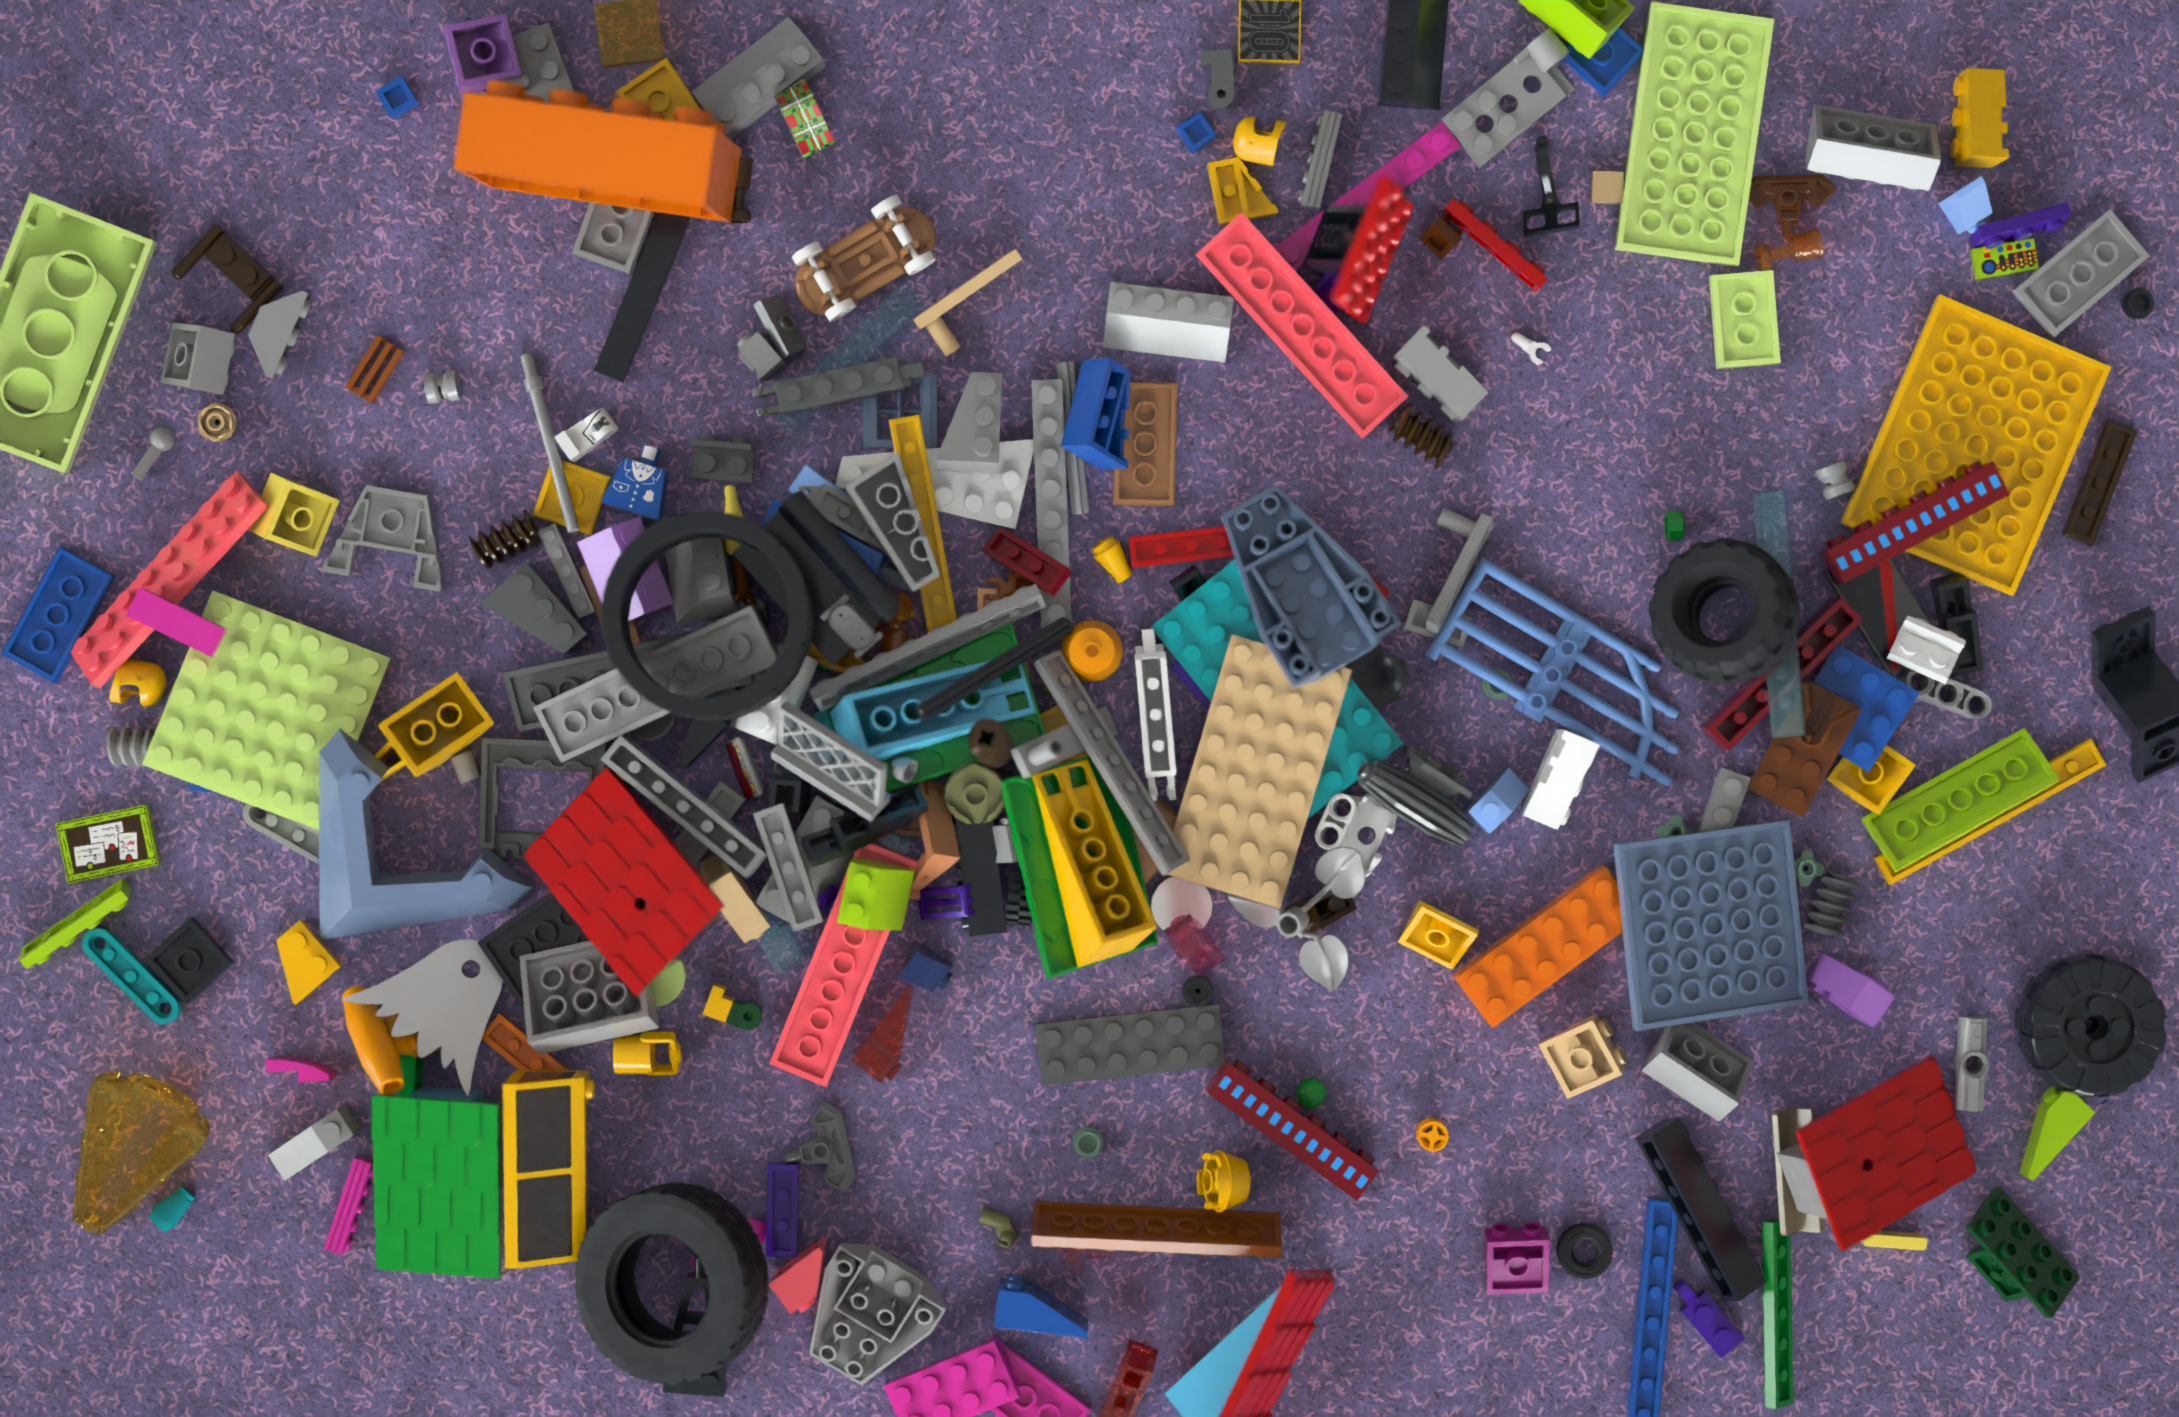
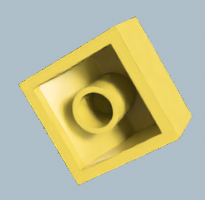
[248,473,340,557]

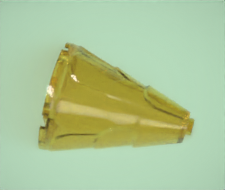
[73,1071,210,1235]

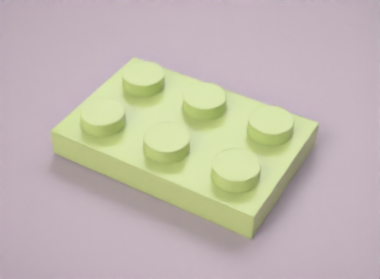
[1709,270,1781,369]

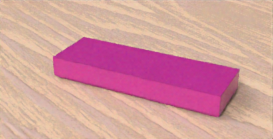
[126,587,227,657]

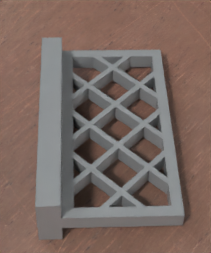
[771,702,890,822]

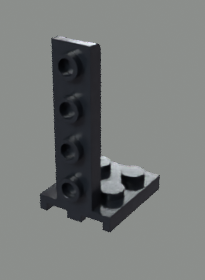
[1343,644,1410,709]

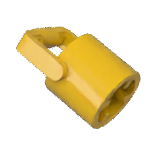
[613,1031,682,1075]

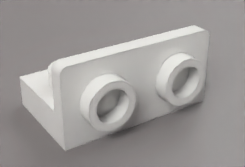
[1887,616,1966,684]

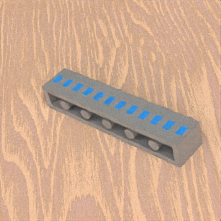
[601,735,767,878]

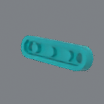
[82,927,182,1024]

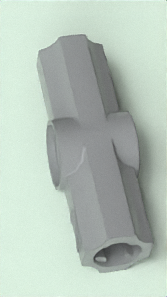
[1953,1015,1989,1112]

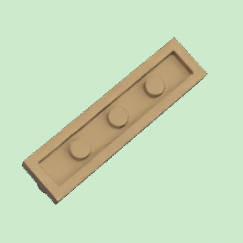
[913,249,1022,357]

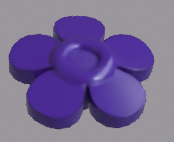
[817,885,839,918]

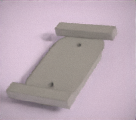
[820,594,883,659]

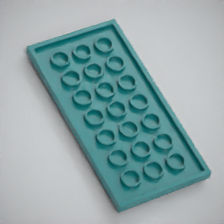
[1151,559,1403,819]

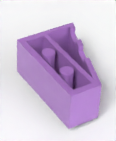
[1806,953,1896,1027]

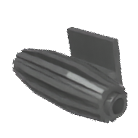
[1357,746,1475,847]

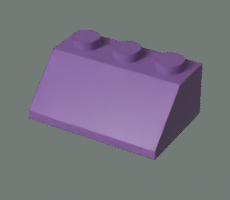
[577,517,673,623]

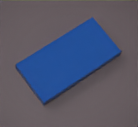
[1,546,116,683]

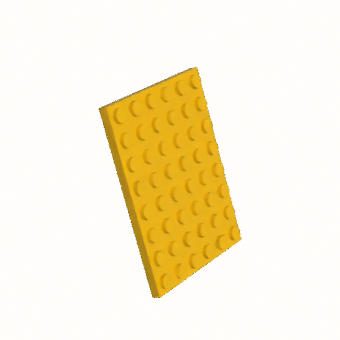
[1840,294,2112,596]

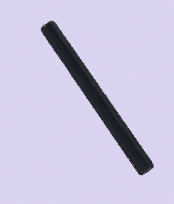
[915,617,1073,722]

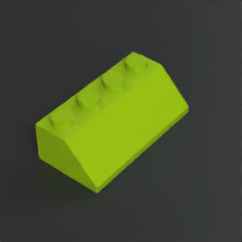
[1518,0,1635,59]

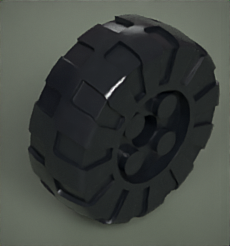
[2015,954,2167,1097]

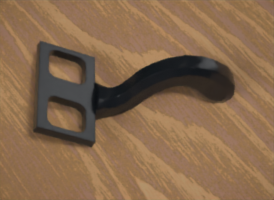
[1523,135,1580,237]

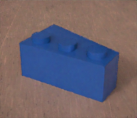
[1061,358,1130,470]

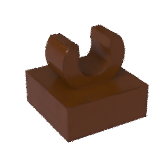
[1419,217,1462,260]

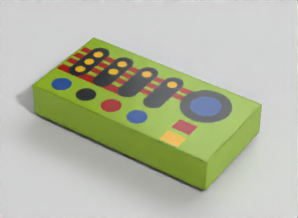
[1970,238,2039,280]

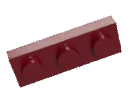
[982,526,1072,597]

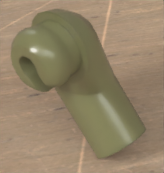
[979,1207,1017,1248]

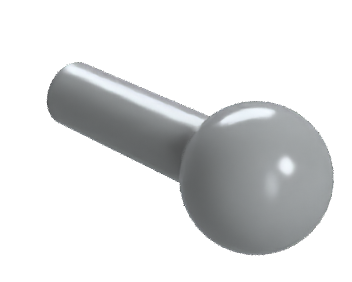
[131,427,175,481]

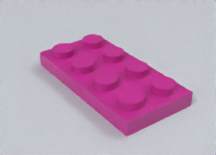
[884,1338,1021,1417]

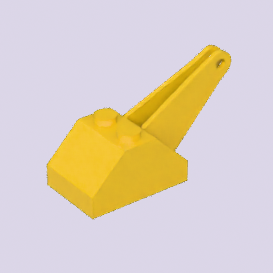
[375,672,494,783]

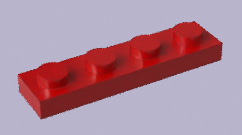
[1442,199,1548,292]
[1128,526,1234,568]

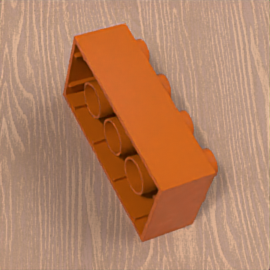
[454,80,741,223]

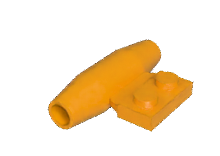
[342,986,442,1095]

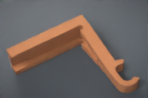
[906,780,960,913]

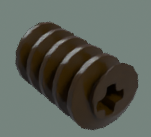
[1387,404,1456,470]
[469,509,539,569]
[968,718,1014,768]

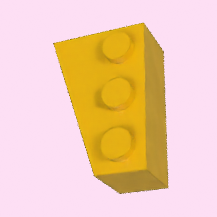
[1950,68,2009,168]

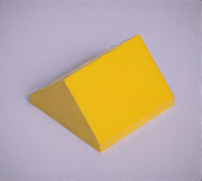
[1398,900,1479,970]

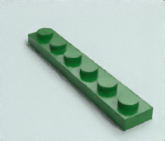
[1761,1218,1793,1409]

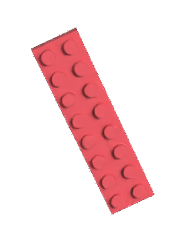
[1195,212,1409,439]
[70,470,269,688]
[769,842,918,1087]

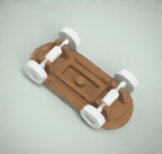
[792,195,936,322]

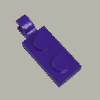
[1673,1279,1745,1358]

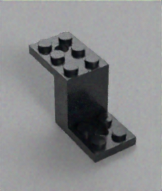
[2091,606,2179,783]

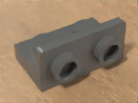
[690,434,756,483]

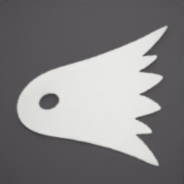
[342,939,503,1096]

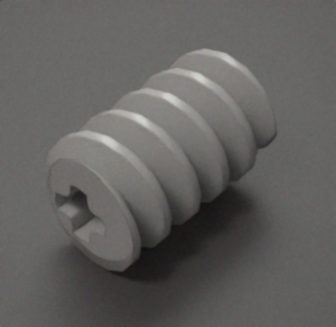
[107,726,154,767]

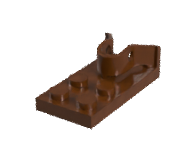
[1747,679,1863,817]

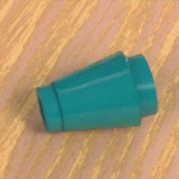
[148,1185,196,1232]

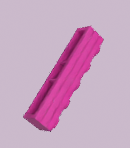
[324,1155,374,1255]

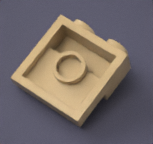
[1538,1013,1627,1099]

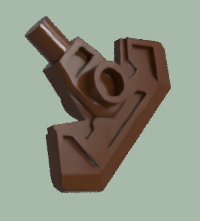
[1748,174,1836,239]

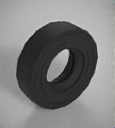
[1556,1223,1613,1279]

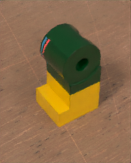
[703,983,763,1030]

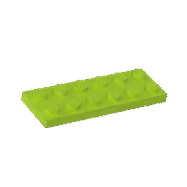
[1861,728,2060,873]

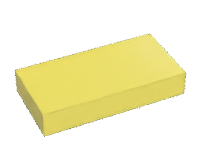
[1860,1230,1927,1250]

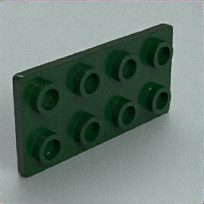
[1966,1186,2079,1318]

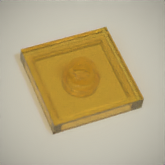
[594,0,665,68]

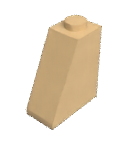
[698,853,771,944]

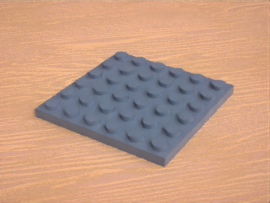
[1613,819,1809,1031]

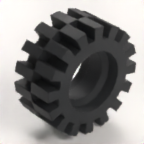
[1006,869,1032,927]

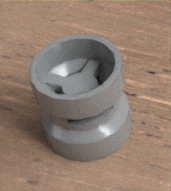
[424,370,462,404]
[1815,460,1856,500]

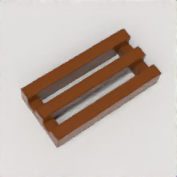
[345,335,405,404]

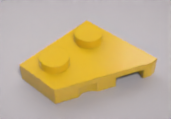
[1207,157,1278,226]
[276,919,342,1005]

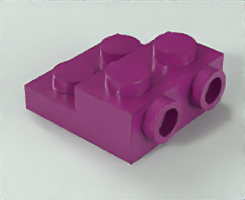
[1484,1222,1550,1295]

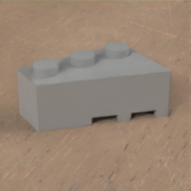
[1392,325,1488,422]
[936,372,1002,474]

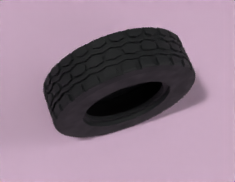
[574,1183,769,1385]

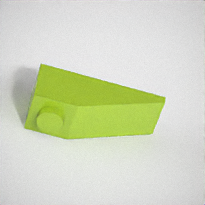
[2019,1086,2096,1181]

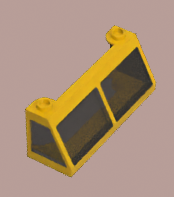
[503,1070,595,1269]

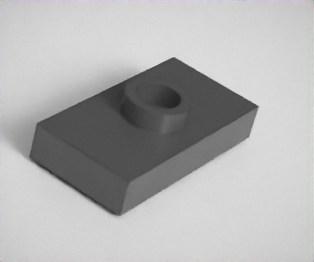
[753,294,808,359]

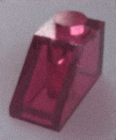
[1164,914,1226,975]

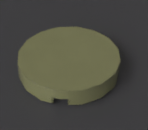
[945,762,1005,824]

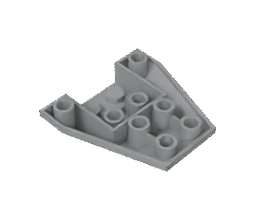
[809,1243,947,1386]

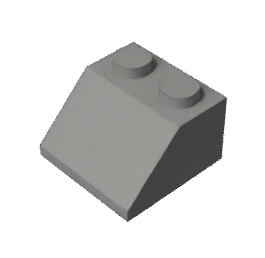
[160,322,235,395]

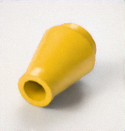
[1092,535,1133,583]

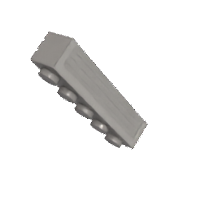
[1298,110,1343,211]
[537,523,596,620]

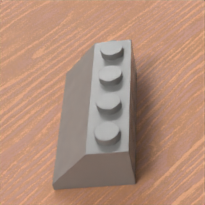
[691,17,826,140]
[1805,104,1941,191]
[1103,282,1234,363]
[755,795,855,932]

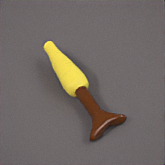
[724,485,756,607]

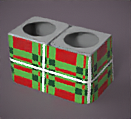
[774,79,835,158]

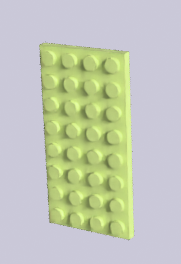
[1614,2,1774,267]

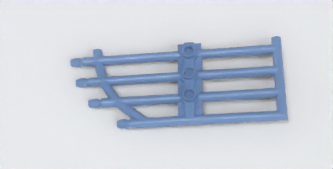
[1425,557,1680,786]

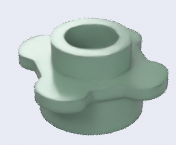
[1656,815,1693,837]
[1794,850,1825,887]

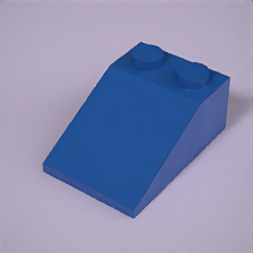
[994,1274,1088,1338]

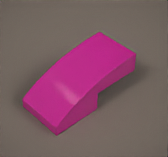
[266,1056,336,1083]

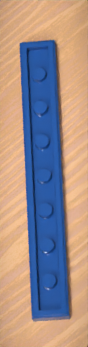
[1627,1197,1678,1417]

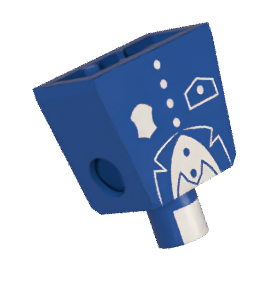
[602,444,669,521]

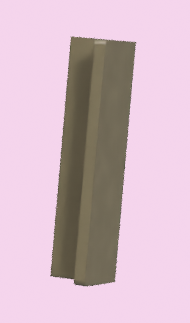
[1772,1107,1825,1236]

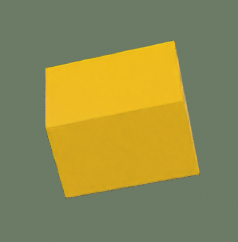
[1827,745,1916,816]

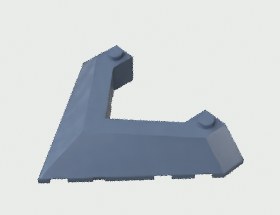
[319,728,534,940]

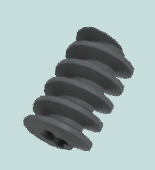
[1803,869,1862,939]

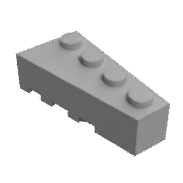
[844,452,940,592]

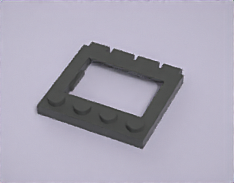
[479,737,608,862]

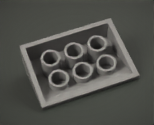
[519,941,659,1054]

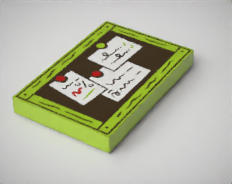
[55,804,161,884]

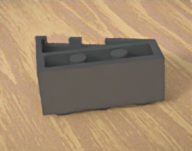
[479,562,593,654]

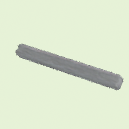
[1057,361,1089,515]

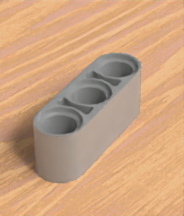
[1899,669,1992,719]

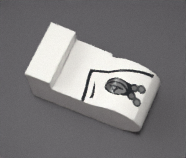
[554,408,618,463]

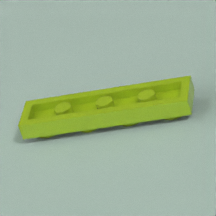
[19,878,130,969]

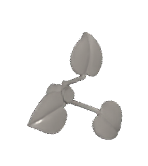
[1228,847,1366,992]

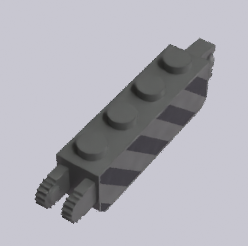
[752,357,926,417]

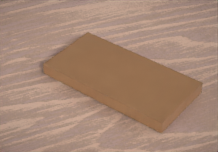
[1113,382,1178,507]

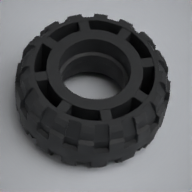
[1649,538,1800,685]

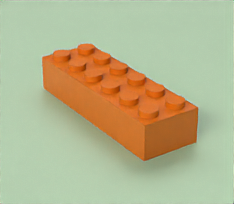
[1452,865,1623,1028]

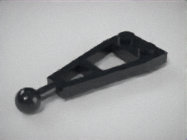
[663,1246,727,1397]

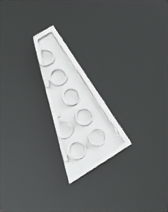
[835,439,1034,529]

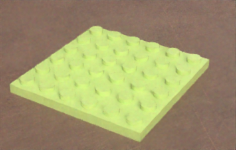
[142,590,391,830]

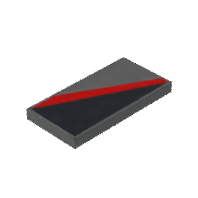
[1823,559,1931,676]

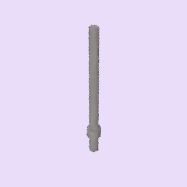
[520,353,580,533]

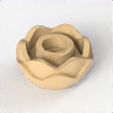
[198,403,237,442]

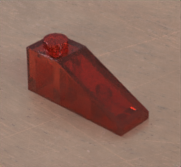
[852,984,914,1083]
[1099,1339,1158,1417]

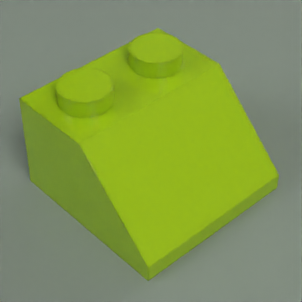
[837,856,915,931]

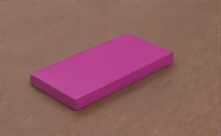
[989,1334,1092,1417]

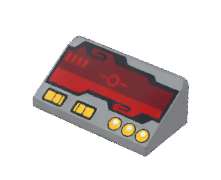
[723,736,766,801]

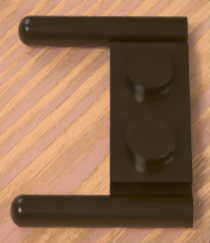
[172,224,284,334]

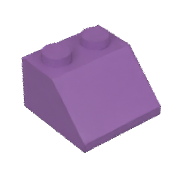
[444,14,521,94]

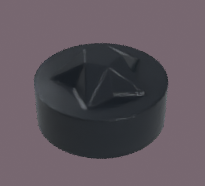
[1182,975,1213,1007]

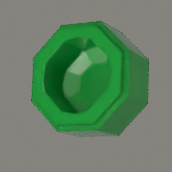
[1664,511,1686,540]
[1296,1077,1327,1109]

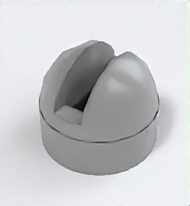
[891,756,918,783]

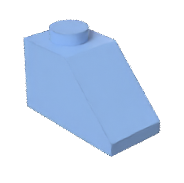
[1938,176,1993,234]
[1464,767,1530,834]

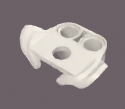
[1315,793,1397,877]

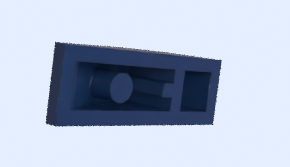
[899,944,953,992]

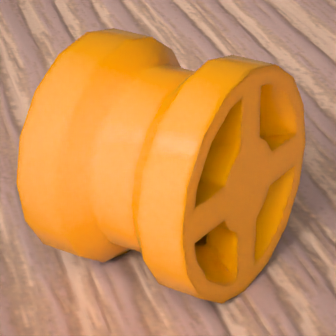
[1416,1118,1449,1152]

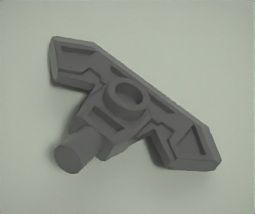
[784,1101,856,1192]

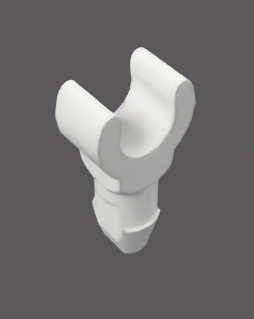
[1510,332,1551,365]

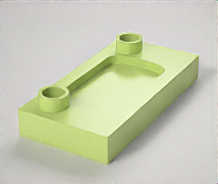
[0,193,157,473]

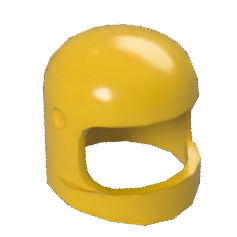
[1233,116,1287,166]
[109,659,167,706]

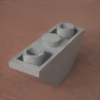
[248,291,312,379]

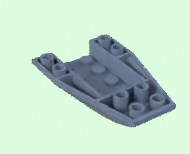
[1221,485,1402,688]

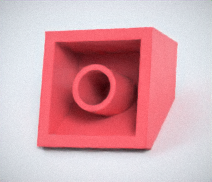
[769,1236,828,1314]

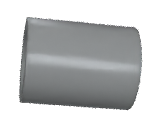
[451,751,481,784]

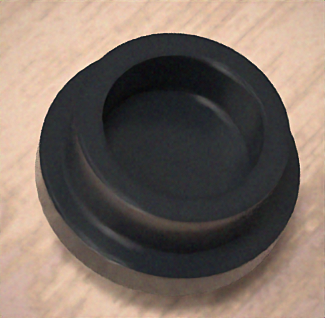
[2121,288,2154,319]

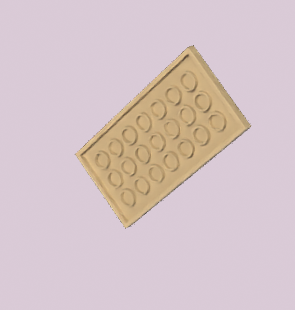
[1166,634,1352,908]

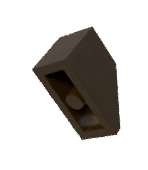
[1285,889,1357,938]

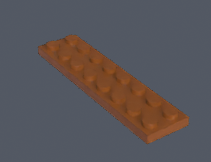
[1031,1201,1282,1258]

